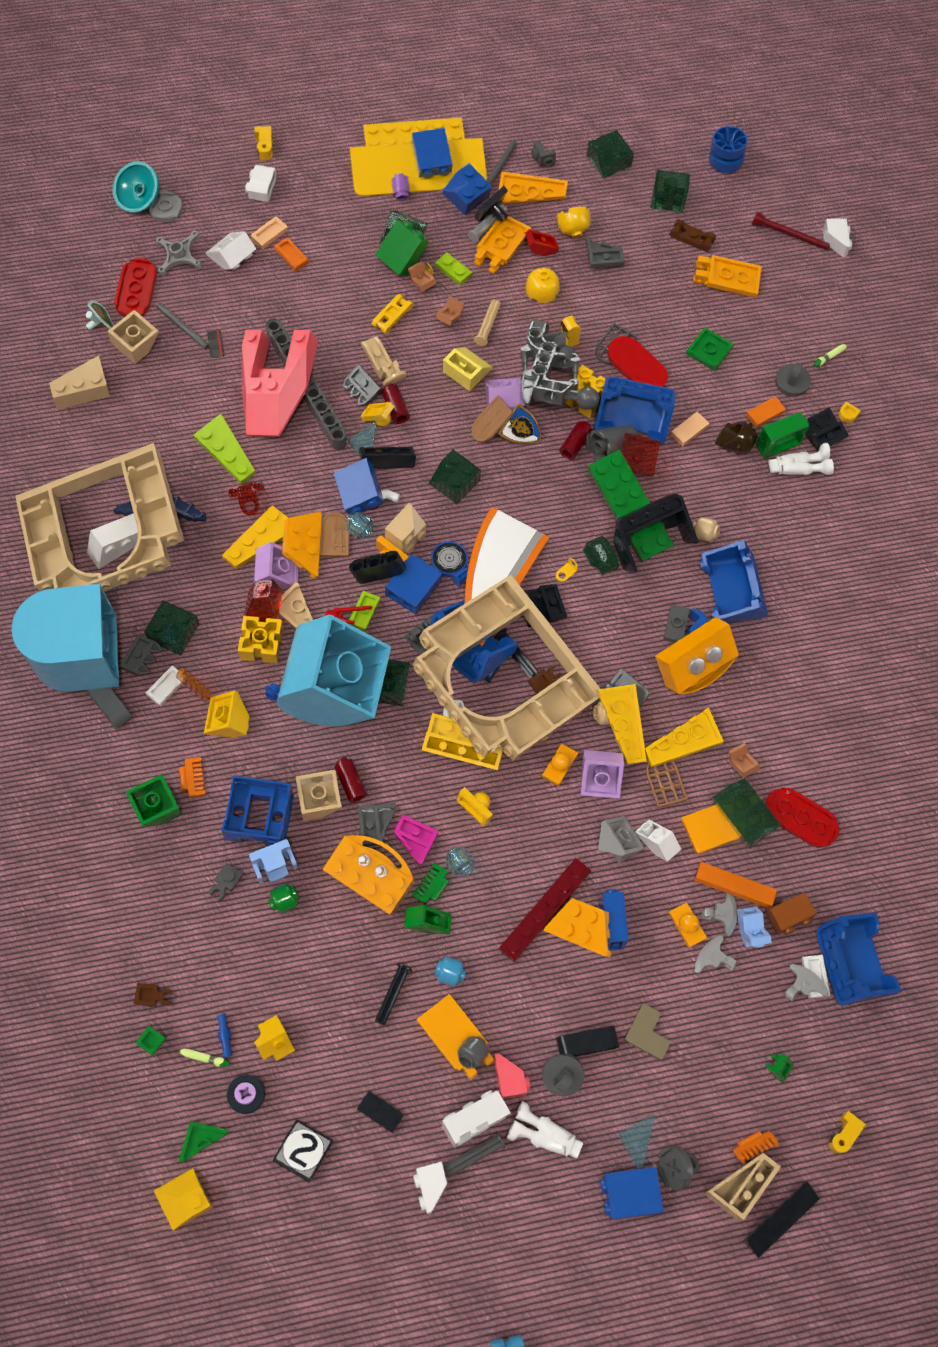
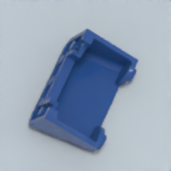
[594,376,676,444]
[700,540,768,623]
[430,600,518,683]
[816,913,902,1005]

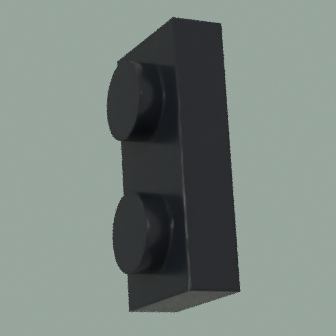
[357,1091,404,1134]

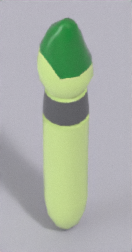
[813,344,847,367]
[180,1048,230,1067]

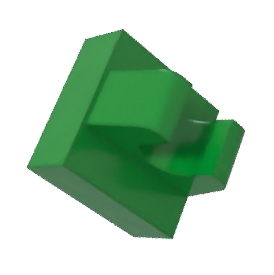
[135,1026,166,1057]
[766,1053,794,1083]

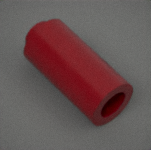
[381,384,410,424]
[559,421,592,460]
[334,757,368,803]

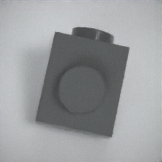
[532,140,556,168]

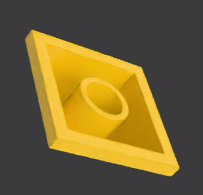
[204,691,250,738]
[154,1168,213,1231]

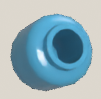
[434,956,466,987]

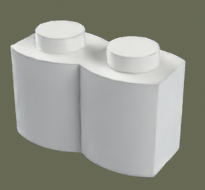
[245,165,277,202]

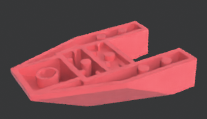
[242,330,318,437]

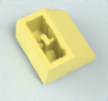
[443,347,492,391]

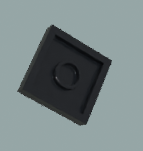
[475,186,509,223]

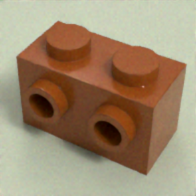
[766,892,817,935]

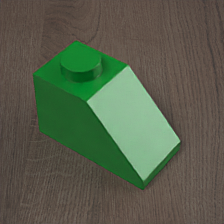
[404,905,452,935]

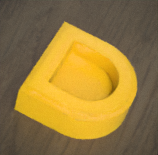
[839,402,861,423]

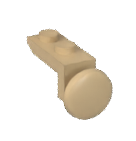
[361,336,407,387]

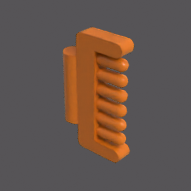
[179,757,206,798]
[733,1131,779,1164]

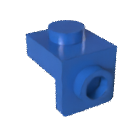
[686,608,708,636]

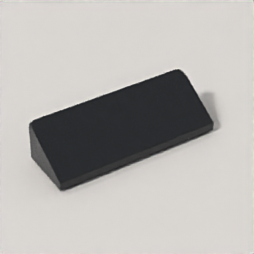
[359,447,416,468]

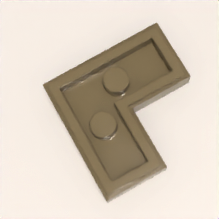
[624,1003,671,1061]

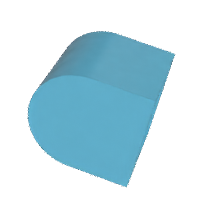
[12,584,119,692]
[277,614,391,726]

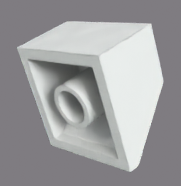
[206,231,256,270]

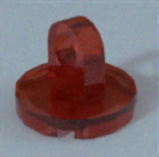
[228,482,265,515]

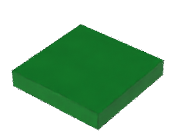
[686,327,734,371]

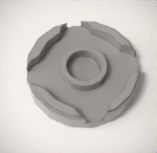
[149,191,183,222]

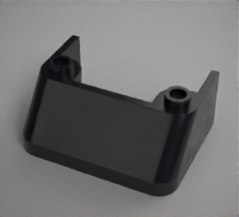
[613,493,699,573]

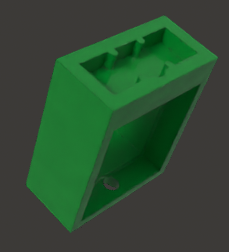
[756,412,809,459]

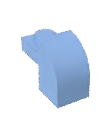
[737,906,771,947]

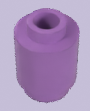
[391,173,410,201]

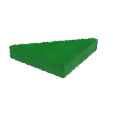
[179,1121,229,1163]

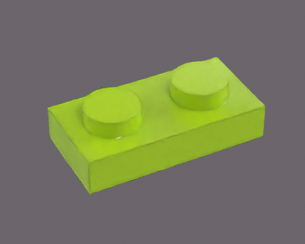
[435,252,472,286]
[349,591,380,632]

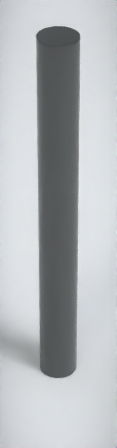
[487,140,517,185]
[156,303,209,350]

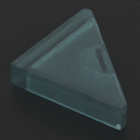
[348,422,376,456]
[619,1115,655,1169]

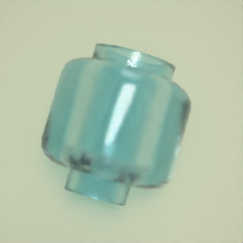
[346,511,374,539]
[445,847,475,877]

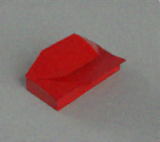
[524,229,559,256]

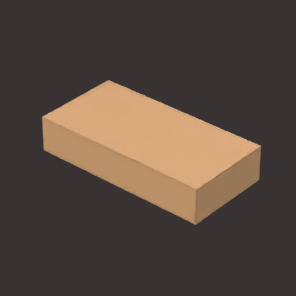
[251,217,288,250]
[671,412,709,446]

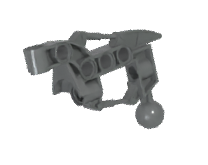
[521,319,599,410]

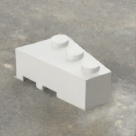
[87,513,138,569]
[442,1090,511,1149]

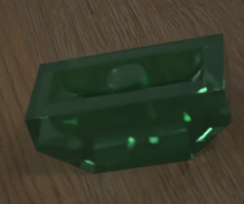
[582,535,619,576]

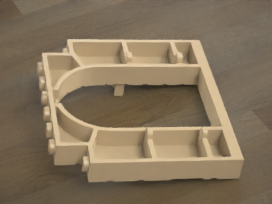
[15,443,184,591]
[412,575,600,761]

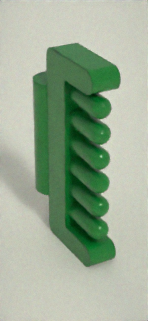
[412,863,449,905]

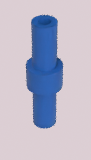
[217,1014,232,1058]

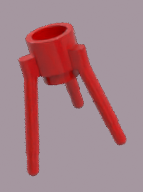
[325,606,372,624]

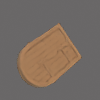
[472,395,514,442]
[319,512,350,557]

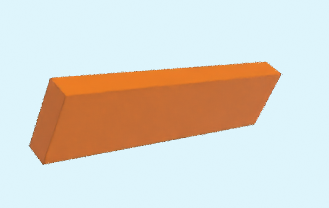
[694,862,777,909]

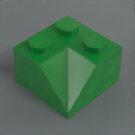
[125,774,182,827]

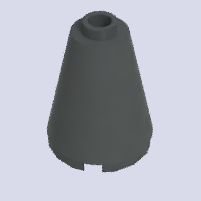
[586,424,637,461]

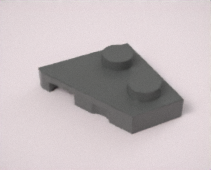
[586,237,625,268]
[358,803,396,847]

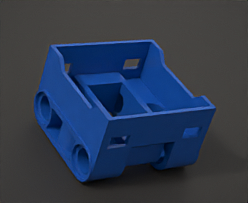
[222,776,294,846]

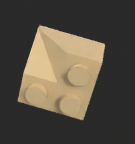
[108,310,159,364]
[385,503,426,554]
[296,770,342,821]

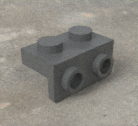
[605,668,651,708]

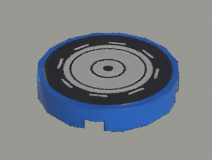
[431,541,468,577]

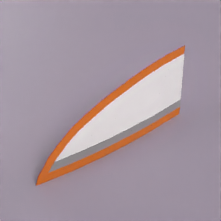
[465,507,550,646]

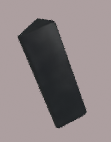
[743,1181,820,1258]

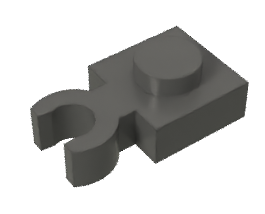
[209,863,243,902]

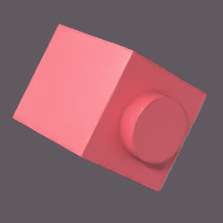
[494,1054,530,1099]

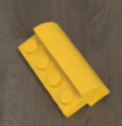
[422,713,503,770]

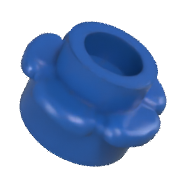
[265,683,280,701]

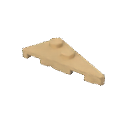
[271,582,313,629]

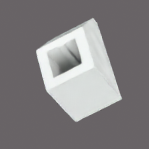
[823,219,852,257]
[635,820,681,862]
[413,1162,447,1214]

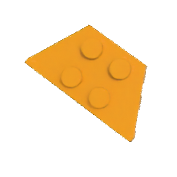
[282,512,322,579]
[543,898,611,958]

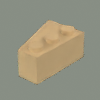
[49,356,110,409]
[704,1153,781,1222]

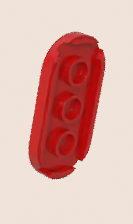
[114,258,157,317]
[608,336,668,387]
[765,788,840,848]

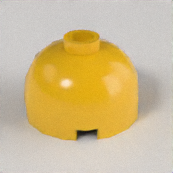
[556,207,591,238]
[525,267,560,303]

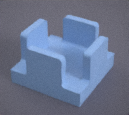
[249,839,298,884]

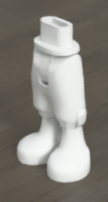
[768,443,834,475]
[506,1101,583,1159]

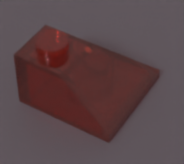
[244,579,283,622]

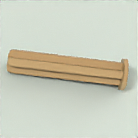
[474,299,500,346]

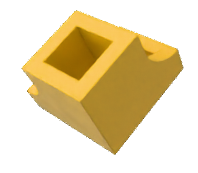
[254,1015,295,1061]

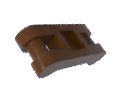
[669,219,716,252]

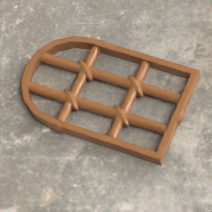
[646,761,688,808]

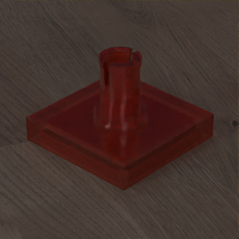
[621,433,661,477]

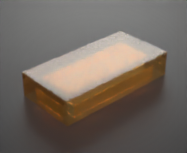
[176,668,212,702]

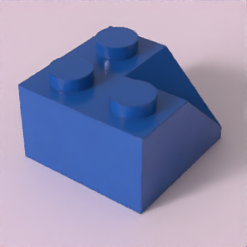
[442,163,492,216]

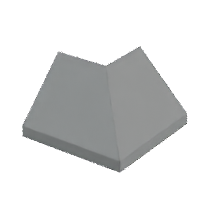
[598,816,645,864]

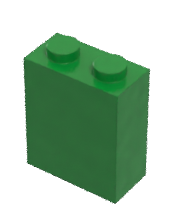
[375,220,429,277]

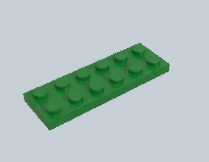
[587,449,674,563]

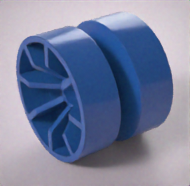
[709,126,748,173]

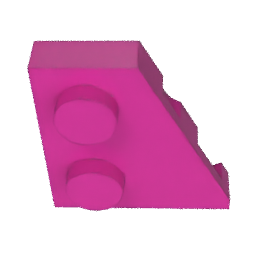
[394,814,438,867]

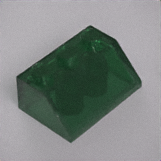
[712,778,781,849]

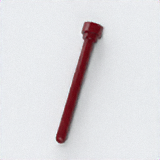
[752,211,830,250]

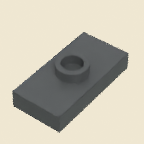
[663,604,690,643]

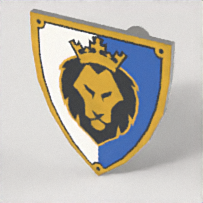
[498,403,541,444]

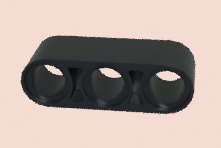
[349,551,406,584]
[556,1026,620,1057]

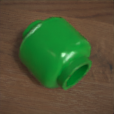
[268,883,300,914]

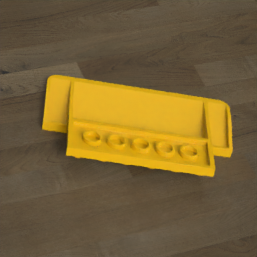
[350,118,487,196]

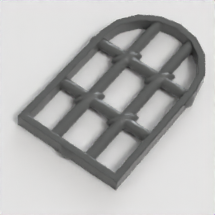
[595,323,637,365]

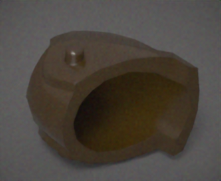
[715,421,758,455]

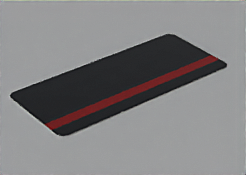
[207,330,225,358]

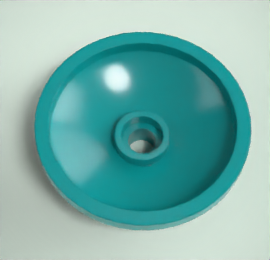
[113,161,159,213]

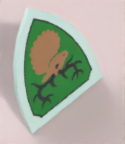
[86,300,114,331]

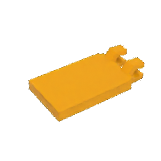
[474,216,531,274]
[693,255,762,298]
[681,796,765,855]
[417,994,494,1080]

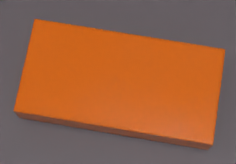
[274,237,309,272]
[746,396,786,428]

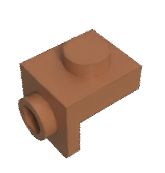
[408,261,436,292]
[436,296,464,326]
[729,743,760,778]

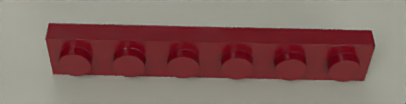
[499,858,591,962]

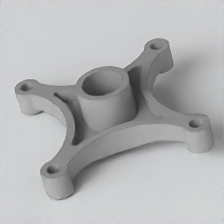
[156,230,202,276]

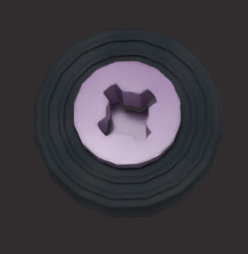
[226,1074,265,1114]

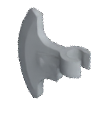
[702,893,737,936]
[695,935,737,974]
[785,964,829,1001]

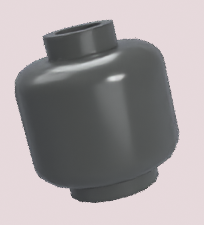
[457,1036,489,1069]

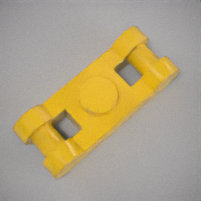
[372,294,414,334]

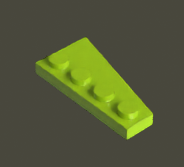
[193,414,255,485]

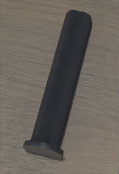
[494,628,538,678]
[375,963,412,1025]

